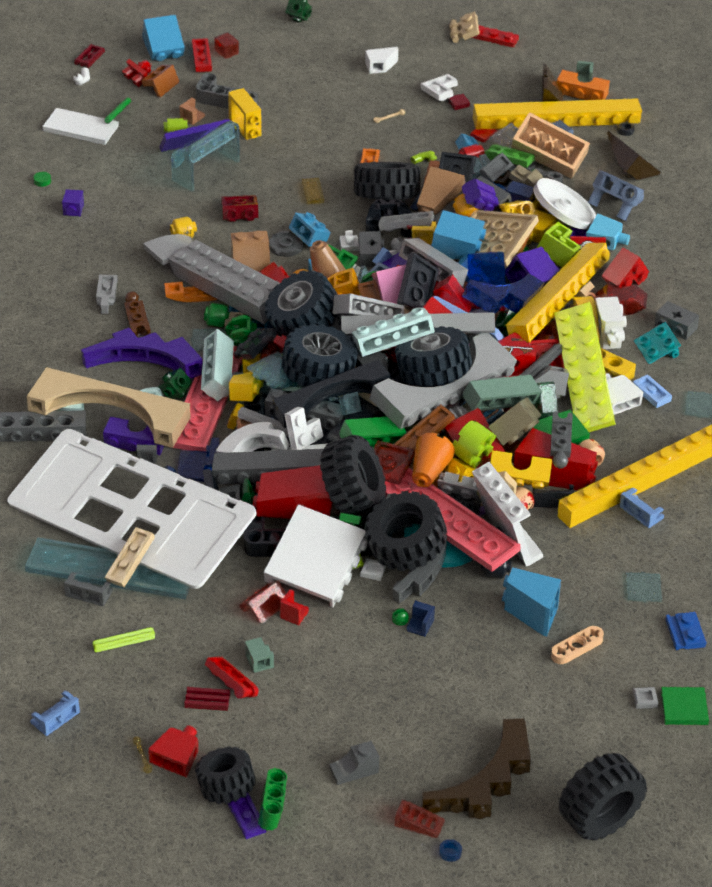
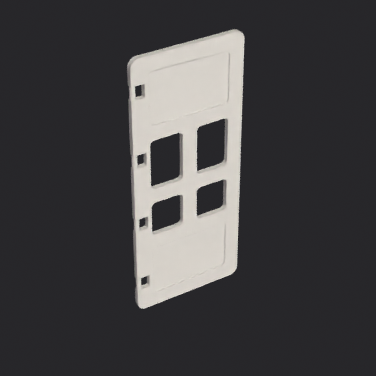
[8,429,256,589]

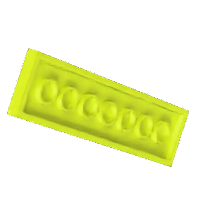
[554,302,616,432]

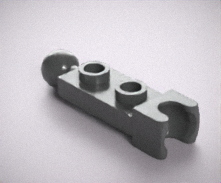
[550,411,573,469]

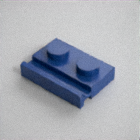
[665,612,706,650]

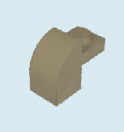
[509,165,543,200]

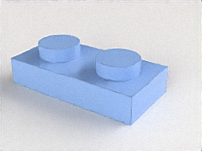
[633,374,672,408]

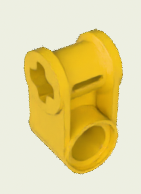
[499,201,534,215]

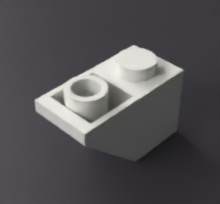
[365,47,398,74]

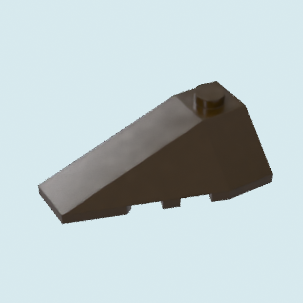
[542,64,566,102]
[607,131,661,180]

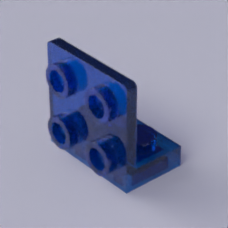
[467,251,507,296]
[177,437,220,482]

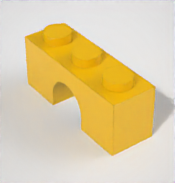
[490,450,552,489]

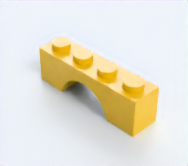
[229,354,272,402]

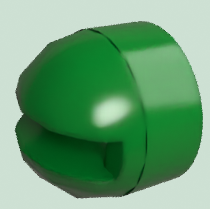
[392,608,409,626]

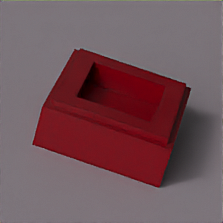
[448,94,470,110]

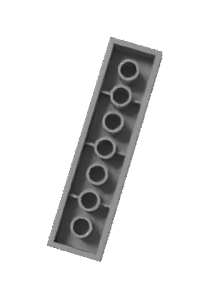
[169,240,280,324]

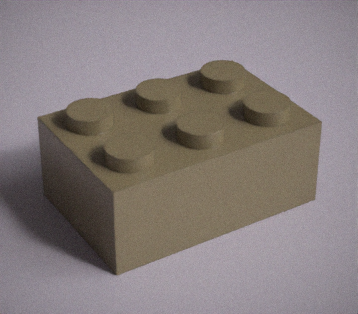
[488,397,542,445]

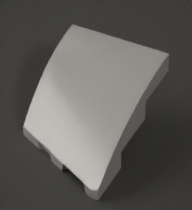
[143,234,192,265]

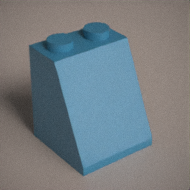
[142,15,185,61]
[432,210,486,259]
[502,567,561,637]

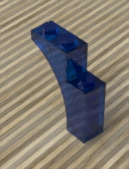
[462,274,544,314]

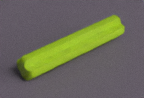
[92,627,155,653]

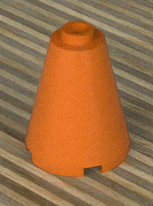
[412,432,455,487]

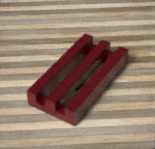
[74,44,105,69]
[184,687,230,711]

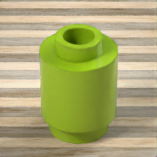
[164,118,188,133]

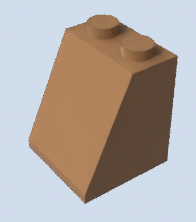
[417,166,466,216]
[231,231,270,272]

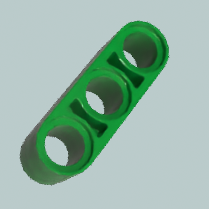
[258,768,287,831]

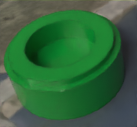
[33,172,51,187]

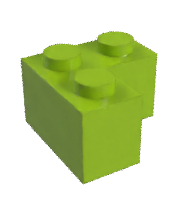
[537,222,581,267]

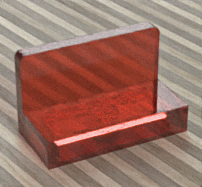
[239,581,286,623]

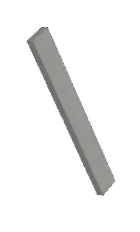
[341,312,495,336]

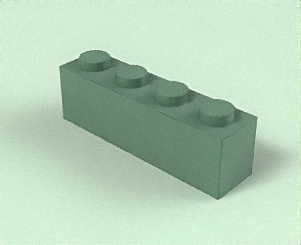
[462,375,542,411]

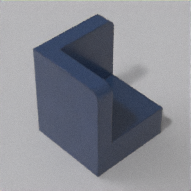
[406,601,435,637]

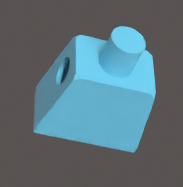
[586,214,630,250]

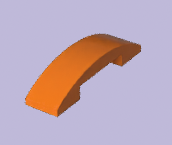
[164,281,218,303]

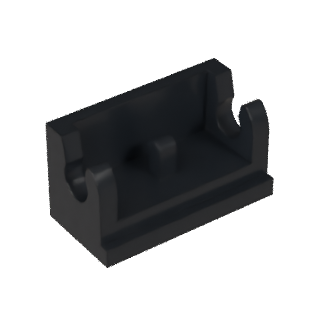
[532,484,574,508]

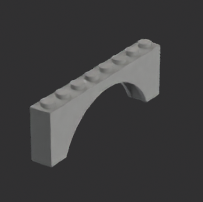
[370,333,517,429]

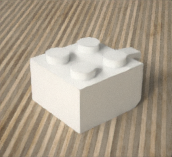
[595,297,627,349]

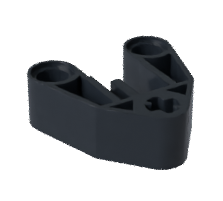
[365,199,412,238]

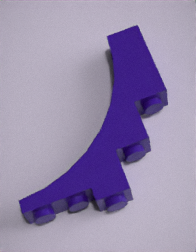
[81,328,203,379]

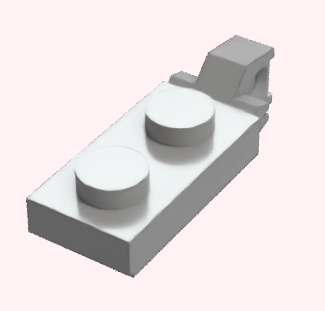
[96,275,118,314]

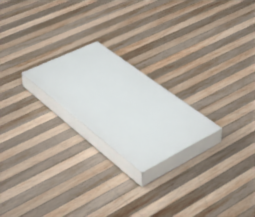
[43,108,119,145]

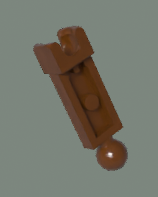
[124,291,151,337]

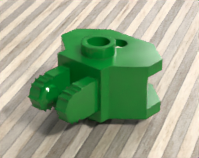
[225,315,261,346]

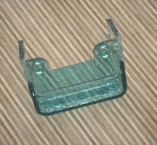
[171,121,240,192]

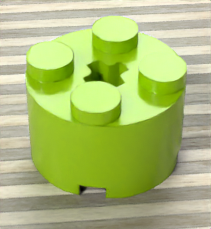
[453,420,496,468]

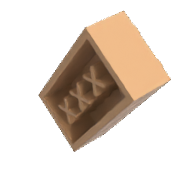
[511,112,590,179]

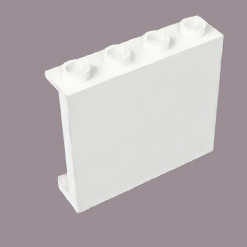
[472,462,543,566]
[264,504,368,608]

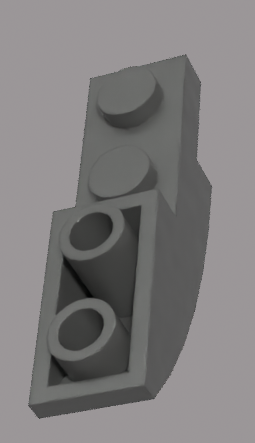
[393,540,447,604]

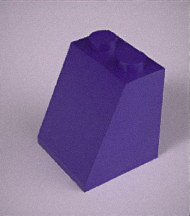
[503,247,560,301]

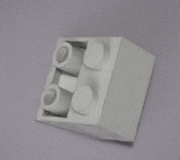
[533,365,569,398]

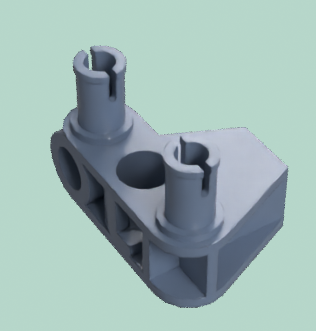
[588,169,644,221]

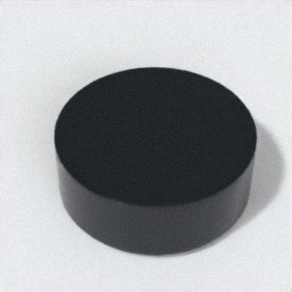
[618,122,635,136]

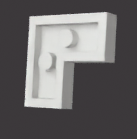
[421,74,458,101]
[285,407,323,450]

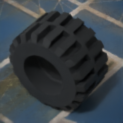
[195,746,256,804]

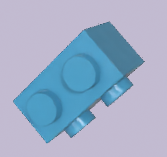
[289,212,331,247]

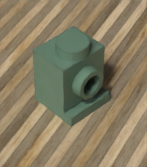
[245,637,274,673]

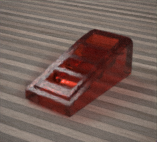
[395,800,445,839]

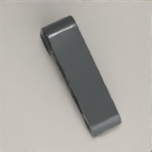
[196,73,258,109]

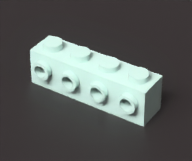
[352,308,435,357]
[201,329,234,401]

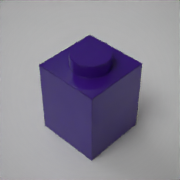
[62,189,84,217]

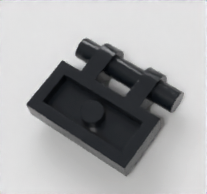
[233,328,278,360]

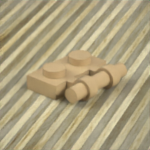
[449,11,479,43]

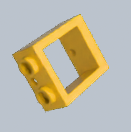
[228,88,261,140]

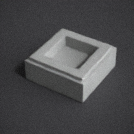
[633,687,658,709]

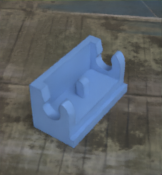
[620,488,664,528]
[30,691,80,736]

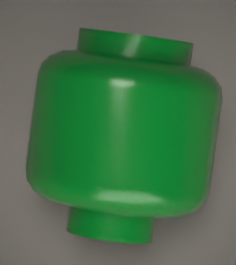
[203,303,230,328]

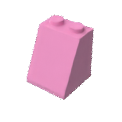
[372,265,406,304]

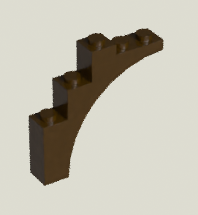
[422,718,531,819]

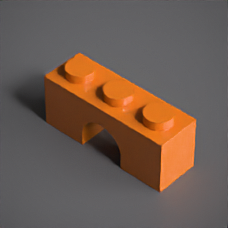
[556,70,610,100]

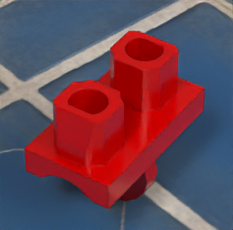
[122,59,151,87]

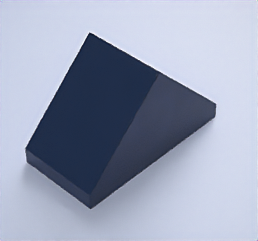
[505,181,535,211]

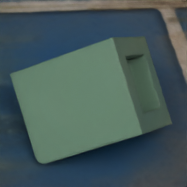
[576,61,594,83]

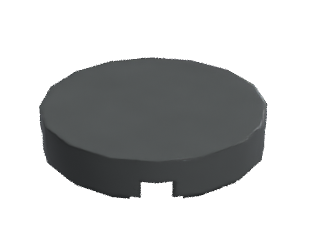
[269,231,304,257]

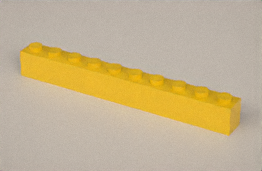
[473,99,642,129]
[506,243,610,342]
[557,424,712,528]

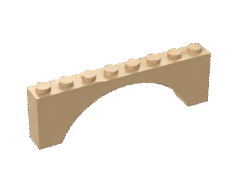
[27,367,190,448]

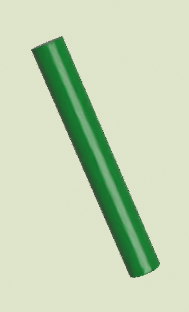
[104,97,131,124]

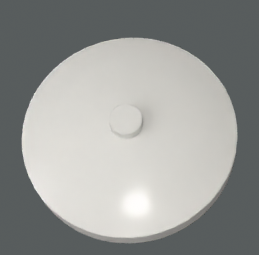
[533,178,596,229]

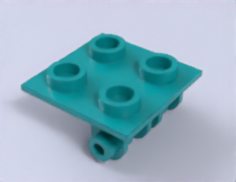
[633,322,681,364]

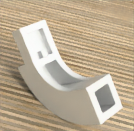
[216,422,290,453]

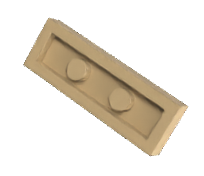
[105,527,155,587]

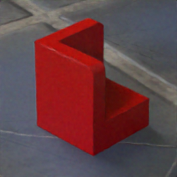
[280,589,309,626]

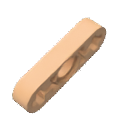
[551,626,604,664]

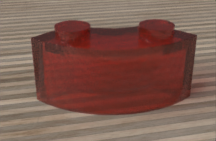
[595,283,648,315]

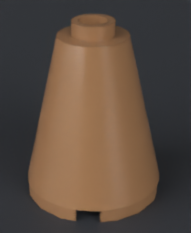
[310,240,346,278]

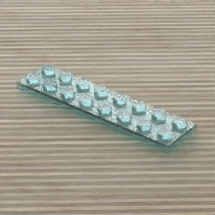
[25,537,190,599]

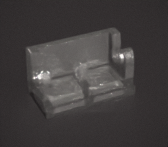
[489,123,519,149]

